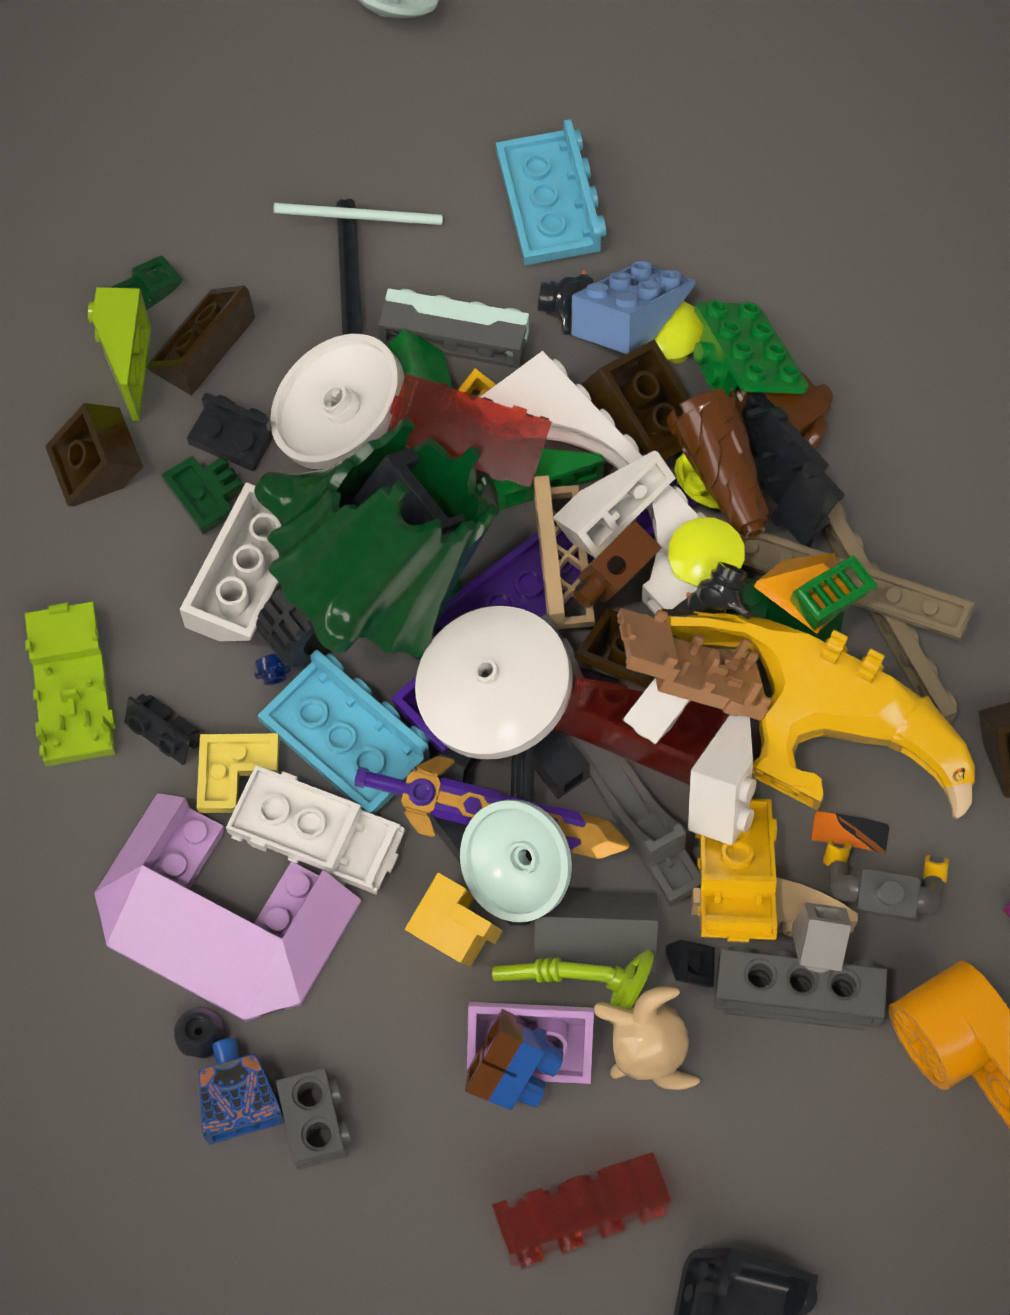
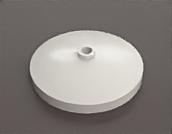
[270,334,405,469]
[415,606,573,759]

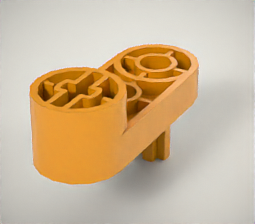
[888,960,1010,1129]

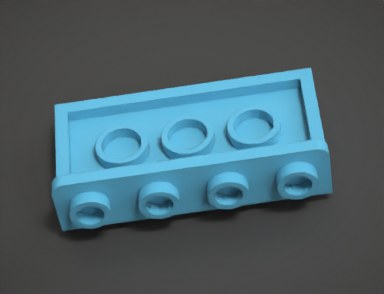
[496,119,606,265]
[257,650,430,815]

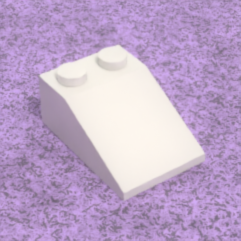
[688,714,756,846]

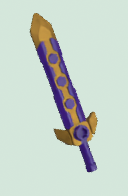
[354,756,629,859]

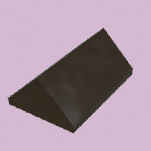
[146,285,255,396]

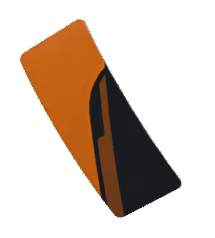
[811,811,889,854]

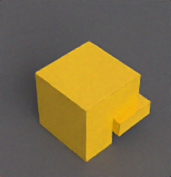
[404,873,503,968]

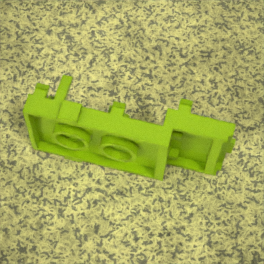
[25,602,116,767]

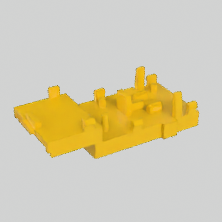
[695,798,777,942]

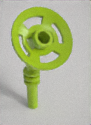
[492,949,654,1024]

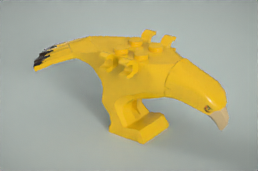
[657,608,975,820]

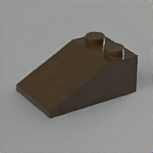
[581,339,690,461]

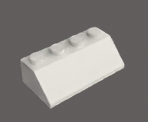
[180,482,281,641]

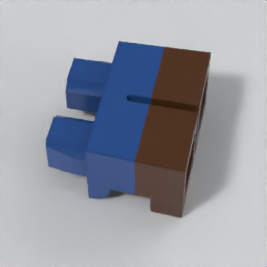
[465,1009,563,1110]

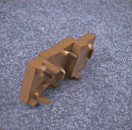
[617,608,771,721]

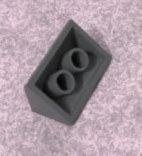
[534,890,658,974]

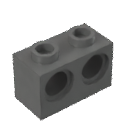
[276,1068,352,1170]

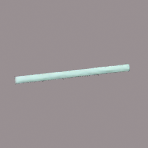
[273,203,443,225]

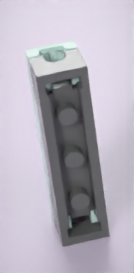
[378,288,529,368]

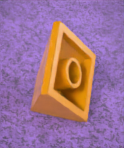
[754,553,850,633]

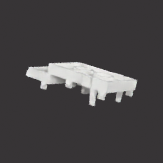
[226,765,405,895]

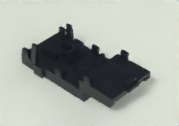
[741,392,845,547]

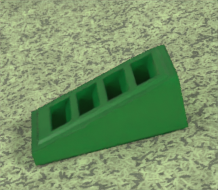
[790,555,878,631]

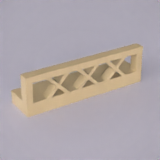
[534,475,595,629]

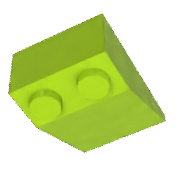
[88,287,152,421]

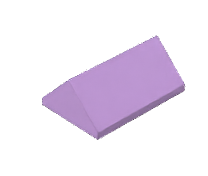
[467,1002,594,1084]

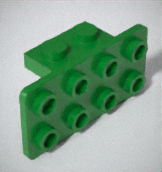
[694,300,809,397]

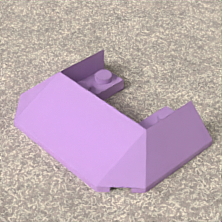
[94,793,362,1022]

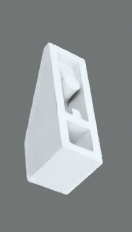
[553,451,675,558]

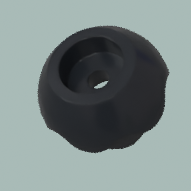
[174,1007,226,1059]

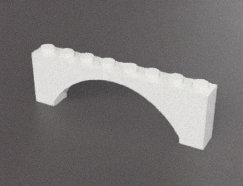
[474,351,706,614]

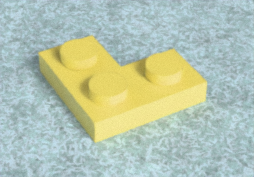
[196,733,280,813]

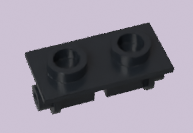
[124,694,200,765]

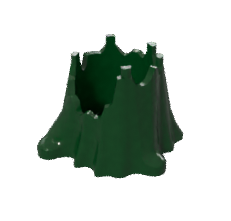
[254,418,499,660]

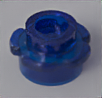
[254,654,291,685]

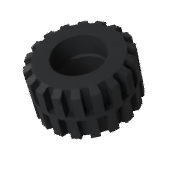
[256,587,331,667]

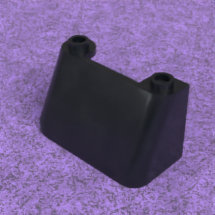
[674,1247,818,1315]

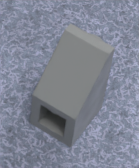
[791,902,851,973]

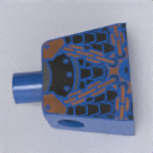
[199,1038,285,1145]

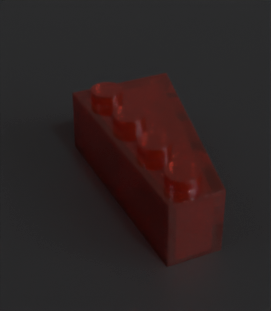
[554,677,730,785]
[492,1152,672,1270]

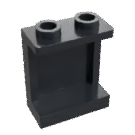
[349,447,467,535]

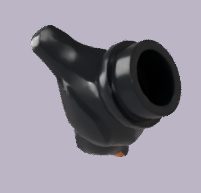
[537,270,594,335]
[686,561,753,619]

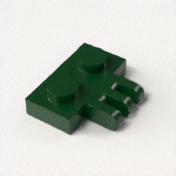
[161,455,245,535]

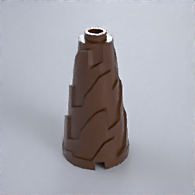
[667,388,769,539]

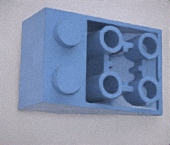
[571,261,695,354]

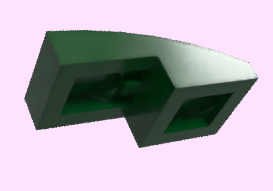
[109,255,182,310]

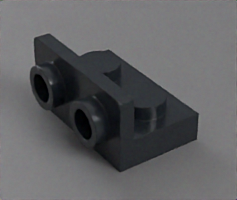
[187,393,273,471]

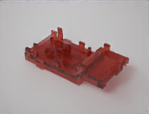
[387,373,552,487]

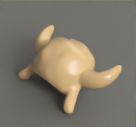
[594,986,700,1090]

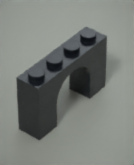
[405,723,590,863]

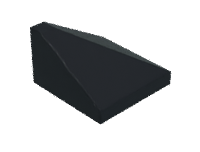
[666,940,714,988]

